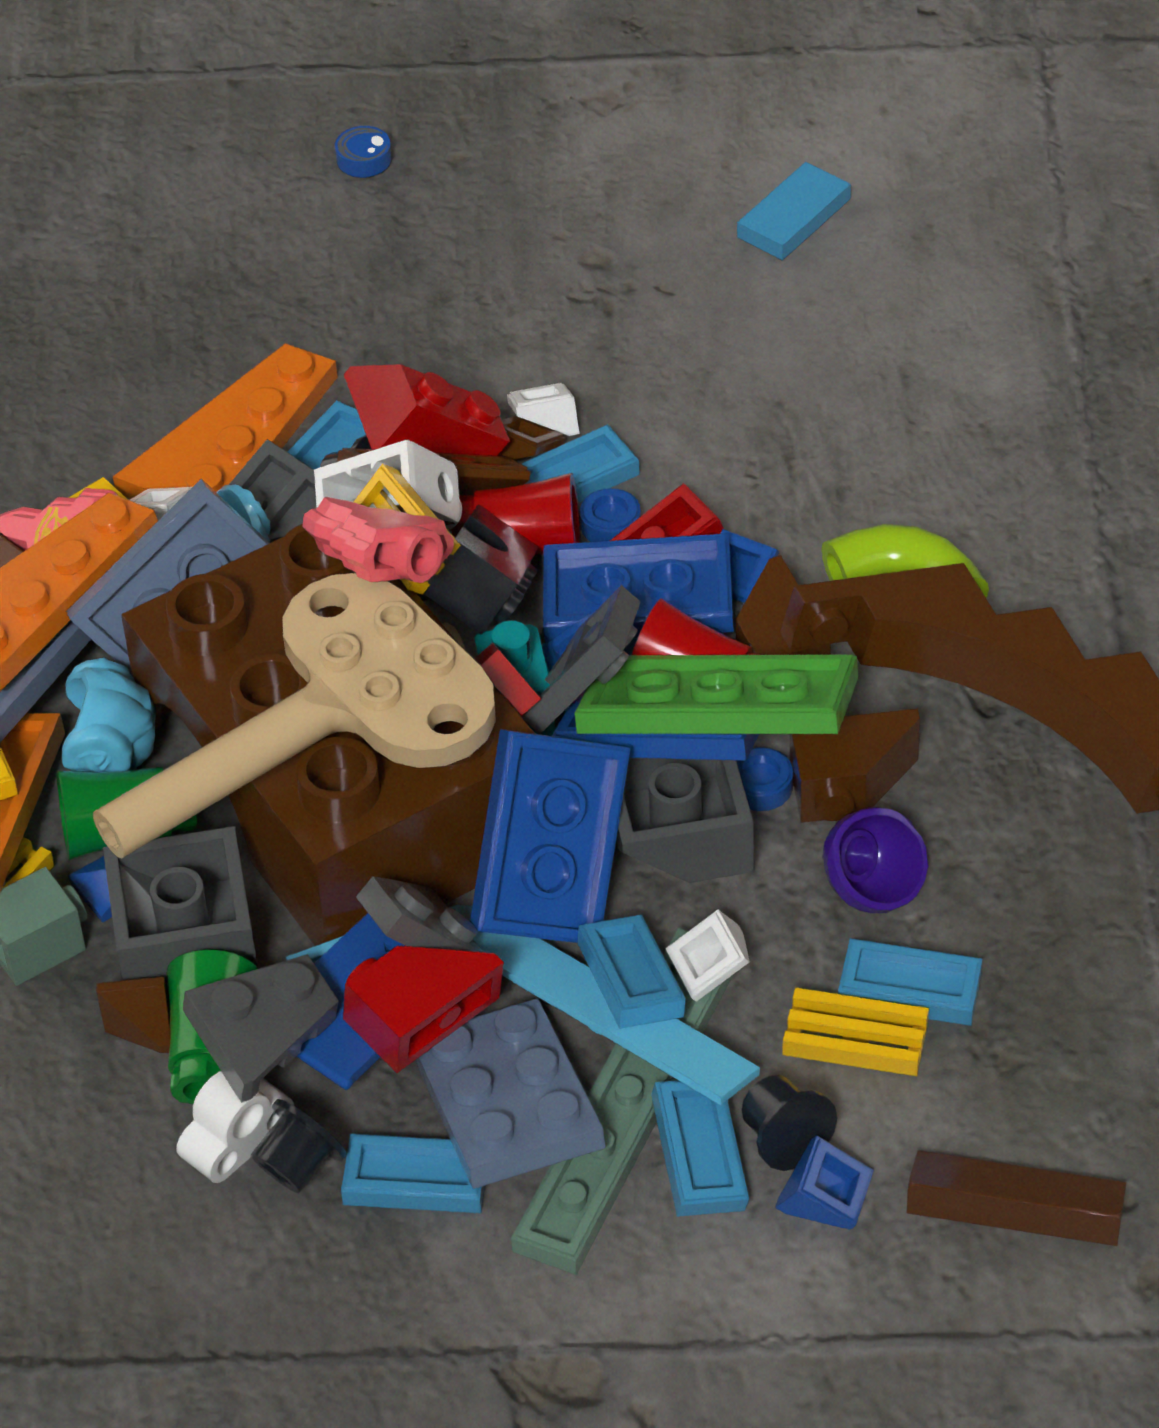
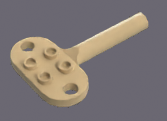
[93,573,496,859]

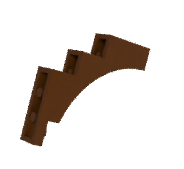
[780,563,1159,814]

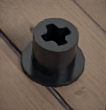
[741,1075,837,1171]
[251,1099,347,1193]

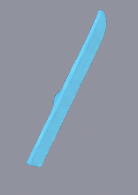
[450,905,760,1105]

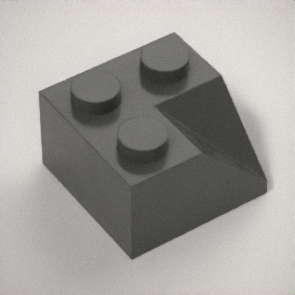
[615,758,754,883]
[103,826,258,993]

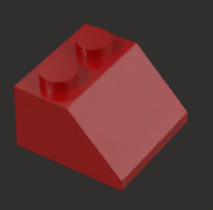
[344,364,510,456]

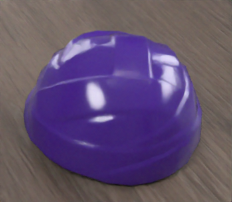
[822,807,928,913]

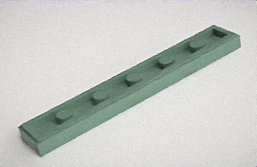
[511,928,734,1275]

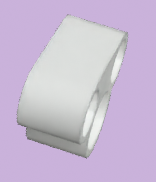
[176,1071,294,1183]

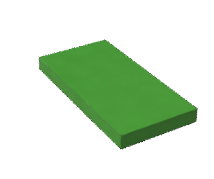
[575,655,859,734]

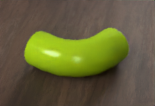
[821,524,989,599]

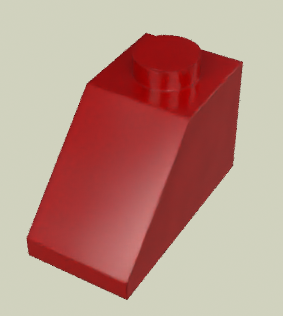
[343,946,504,1073]

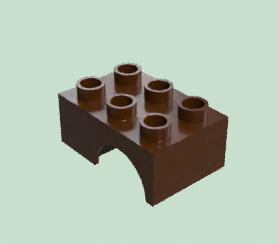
[121,523,535,946]

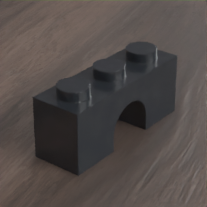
[424,504,538,635]

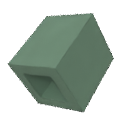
[0,867,87,986]

